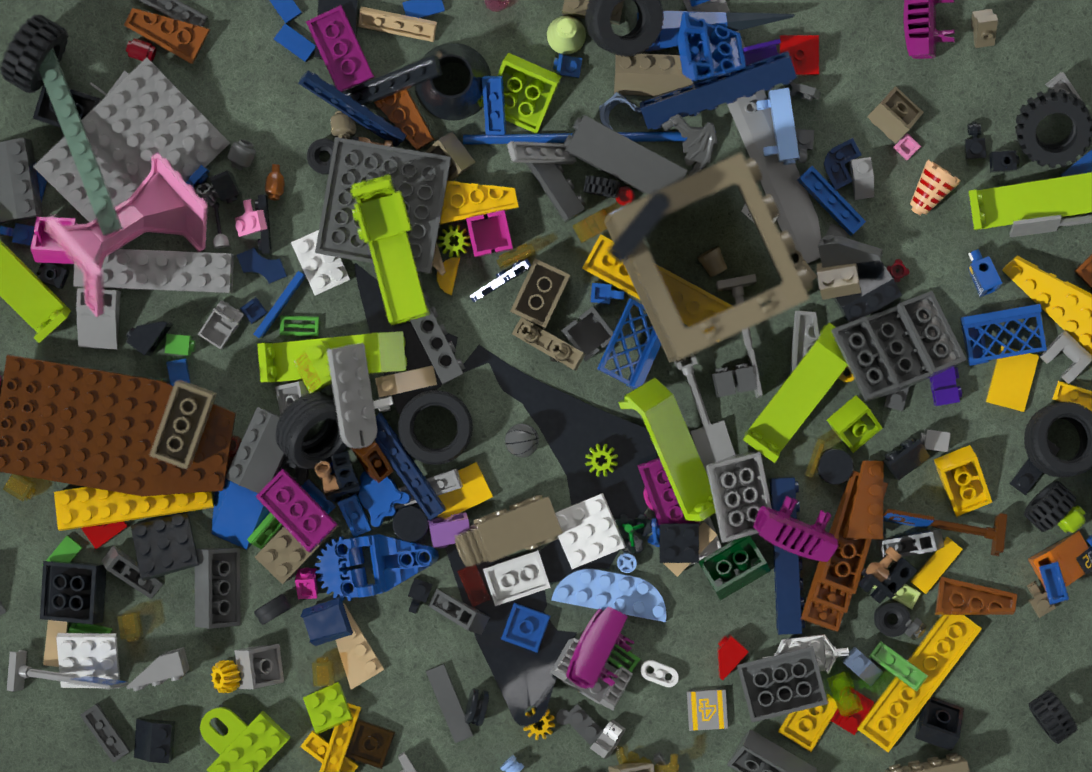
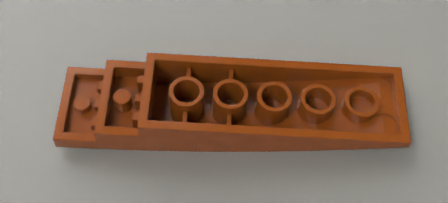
[801,471,888,632]

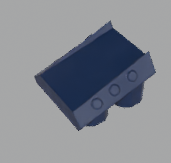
[300,598,353,646]

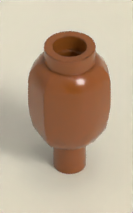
[265,164,284,201]

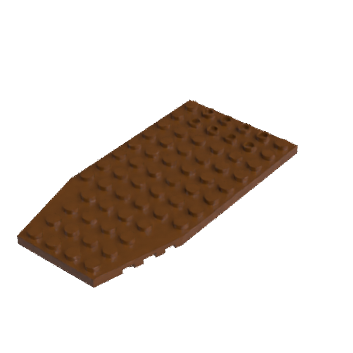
[0,354,236,497]

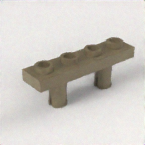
[512,317,586,371]

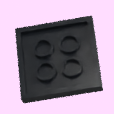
[131,512,199,581]

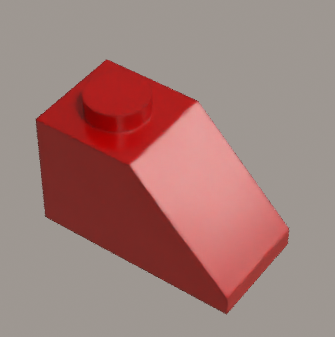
[717,635,749,681]

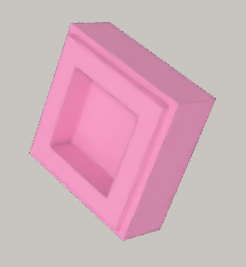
[893,133,921,160]

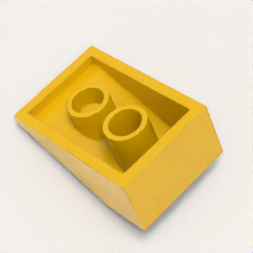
[934,445,993,517]

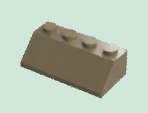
[614,54,693,96]

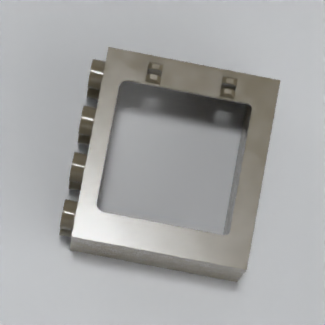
[604,152,813,362]

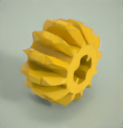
[211,660,241,693]
[523,707,555,740]

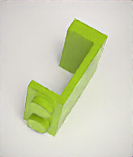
[352,191,412,243]

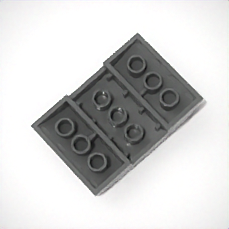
[831,291,967,401]

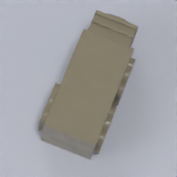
[454,494,563,566]

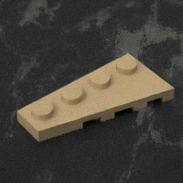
[336,603,384,689]

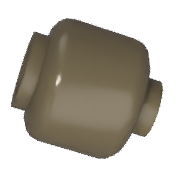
[330,111,356,139]

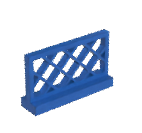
[597,299,661,389]
[960,304,1047,364]

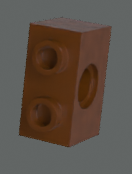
[351,441,393,483]

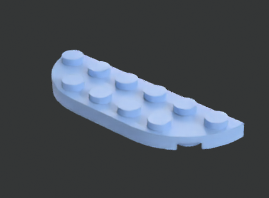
[551,568,666,622]

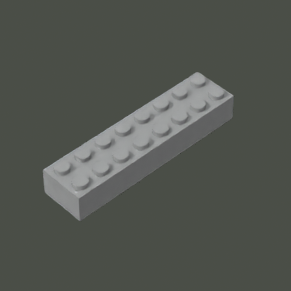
[73,249,234,293]

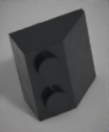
[126,321,174,356]
[915,696,964,751]
[134,718,175,763]

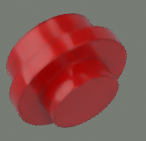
[615,186,635,206]

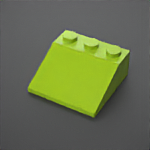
[497,53,562,134]

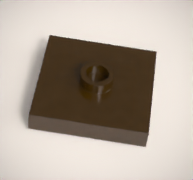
[345,719,395,769]

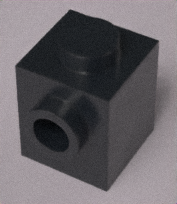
[989,150,1020,173]

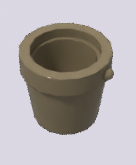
[697,246,727,277]

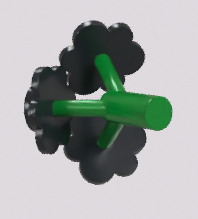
[615,514,652,555]

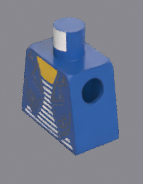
[968,249,1002,297]

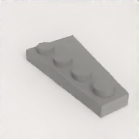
[790,311,829,391]

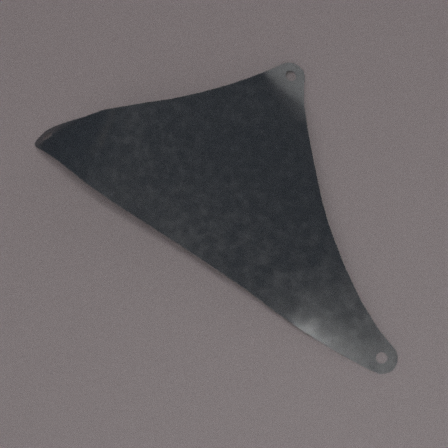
[355,263,659,726]

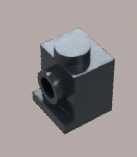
[37,263,70,289]

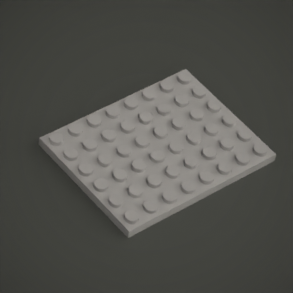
[33,57,230,249]

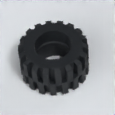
[1024,481,1076,532]
[1029,690,1078,744]

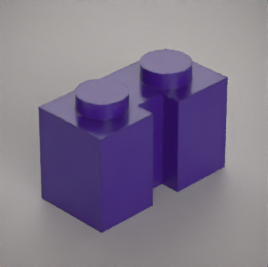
[930,367,962,406]

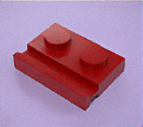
[830,687,874,735]

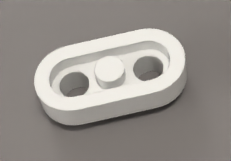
[641,660,678,687]

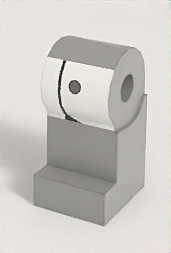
[590,720,626,759]

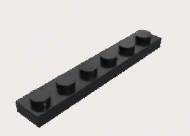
[342,55,442,106]

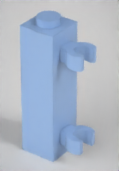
[756,88,799,165]

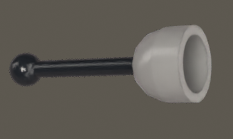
[212,202,230,249]

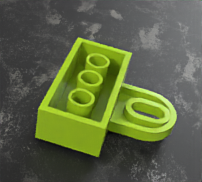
[200,707,290,772]

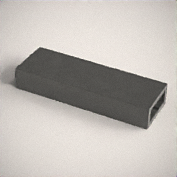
[564,115,688,195]

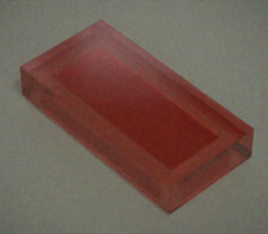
[457,564,491,607]

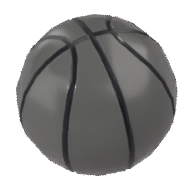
[505,423,539,458]

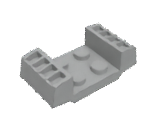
[550,638,633,711]

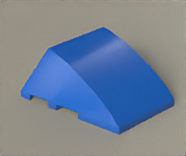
[677,11,746,81]
[211,479,270,550]

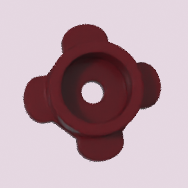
[886,259,909,282]

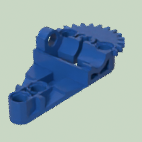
[315,534,439,601]

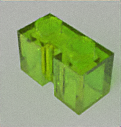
[827,671,864,717]

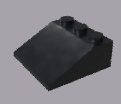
[834,260,903,323]
[40,561,106,624]

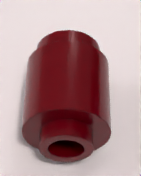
[126,38,157,62]

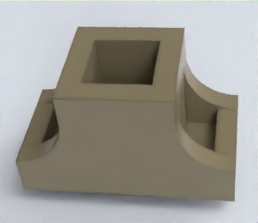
[971,9,998,48]

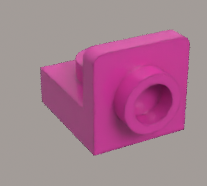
[295,567,318,599]

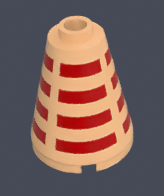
[910,159,961,216]

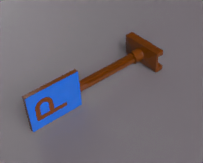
[883,509,1007,556]

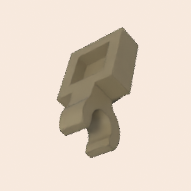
[1027,582,1056,618]

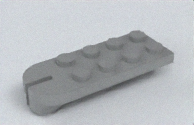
[327,343,377,448]

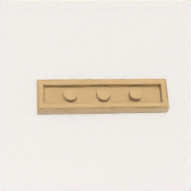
[358,6,437,42]

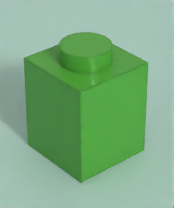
[165,334,195,356]

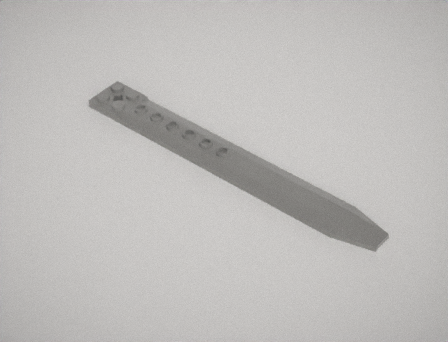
[683,0,821,263]

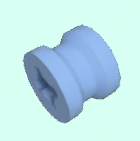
[617,553,637,573]
[500,755,524,772]

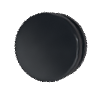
[816,448,854,484]
[392,505,429,542]
[465,688,489,726]

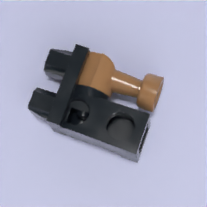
[315,451,361,502]
[858,546,917,604]

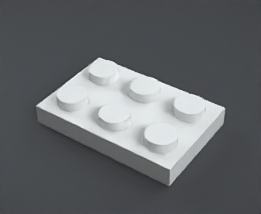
[291,230,350,296]
[483,550,551,606]

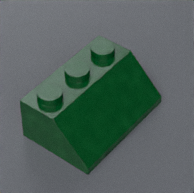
[699,535,770,601]

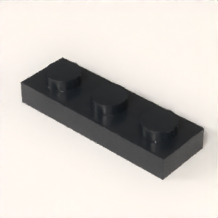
[255,195,272,254]
[1009,439,1060,495]

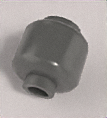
[228,139,256,170]

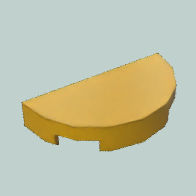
[437,257,460,295]

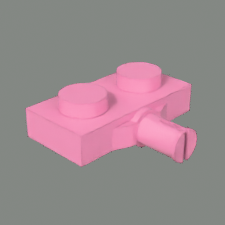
[235,200,267,237]

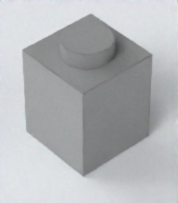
[919,429,950,452]

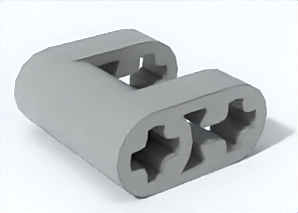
[1040,331,1092,384]

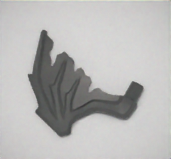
[661,114,718,177]

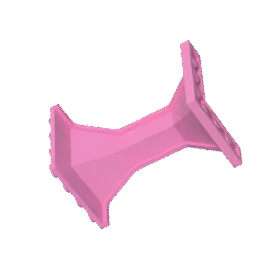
[46,153,208,317]

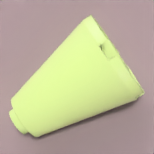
[547,16,586,54]

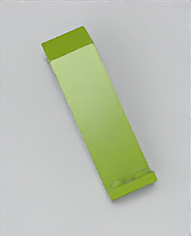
[969,172,1092,230]
[351,174,430,325]
[0,240,71,343]
[743,322,848,463]
[257,332,407,383]
[618,378,716,521]

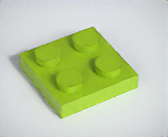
[303,682,353,734]

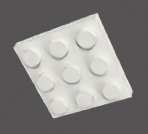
[555,493,626,569]
[56,633,120,688]

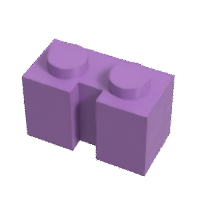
[428,512,470,548]

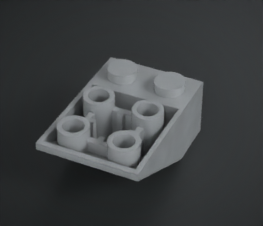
[76,288,121,349]
[126,647,190,691]

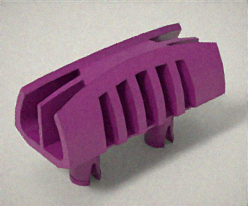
[903,0,955,59]
[753,496,838,562]
[566,607,634,688]

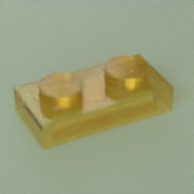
[496,243,536,270]

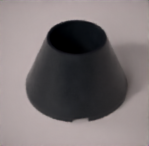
[415,43,491,121]

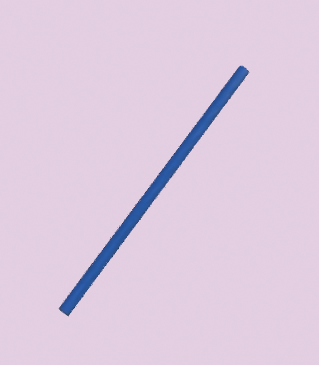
[463,131,716,145]

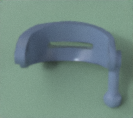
[599,92,642,130]

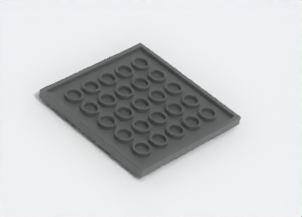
[315,137,451,273]

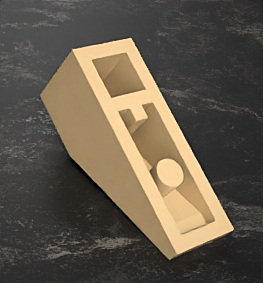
[375,366,437,397]

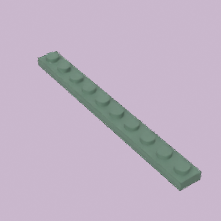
[39,48,123,236]

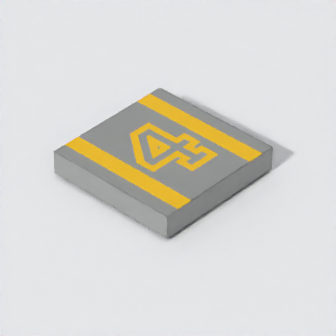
[687,689,728,731]

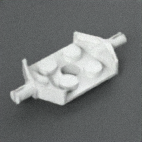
[762,634,849,674]

